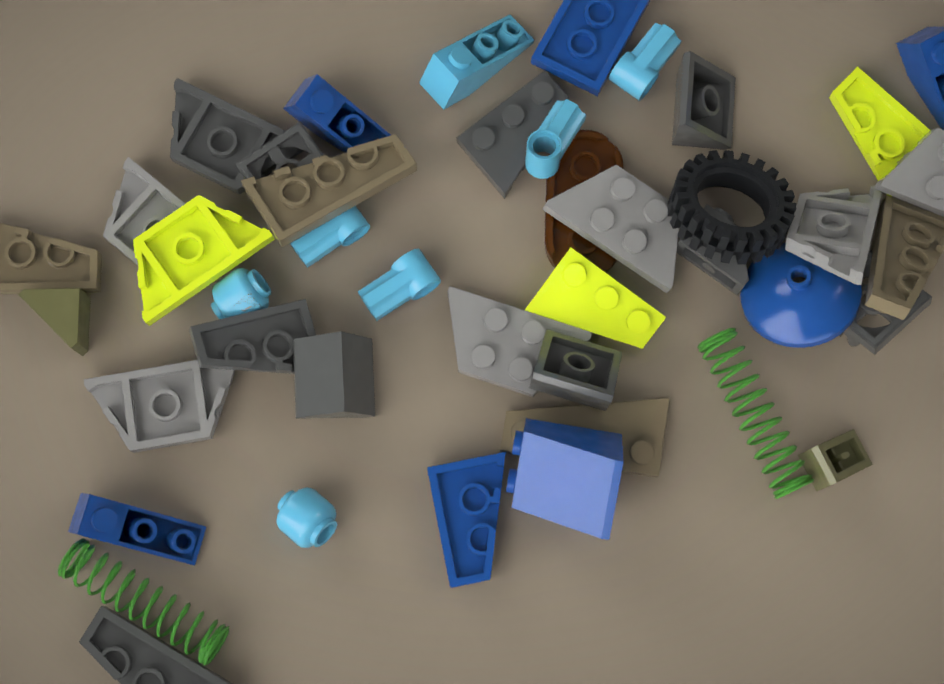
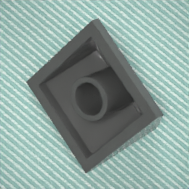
[672,51,736,150]
[529,329,622,411]
[293,331,375,419]

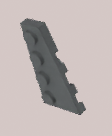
[79,606,233,684]

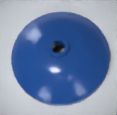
[740,242,862,348]

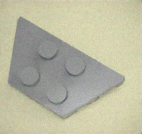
[874,127,944,217]
[103,157,185,266]
[542,165,679,293]
[785,185,882,285]
[447,286,592,397]
[84,360,235,453]

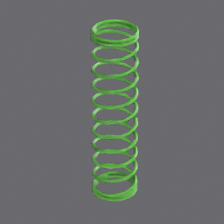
[697,328,814,499]
[58,538,230,666]

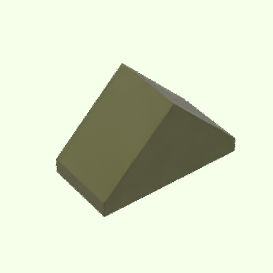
[18,288,91,356]
[798,429,873,491]

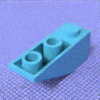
[419,14,534,110]

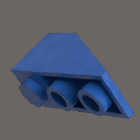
[896,27,944,130]
[283,74,391,153]
[68,493,207,566]

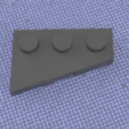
[457,70,569,199]
[189,299,316,374]

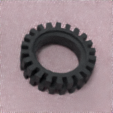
[668,150,796,264]

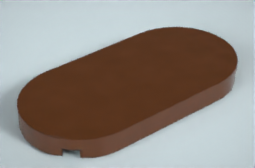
[545,130,624,273]

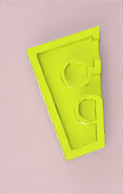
[829,67,931,197]
[525,247,666,349]

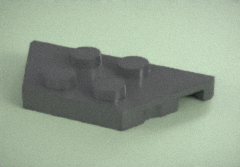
[170,78,304,195]

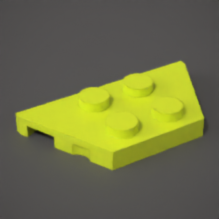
[133,195,275,326]

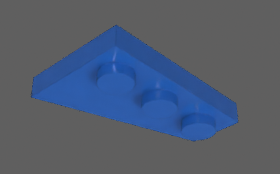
[427,452,506,588]

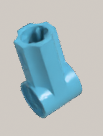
[609,23,681,101]
[525,99,586,179]
[290,206,370,268]
[358,248,441,321]

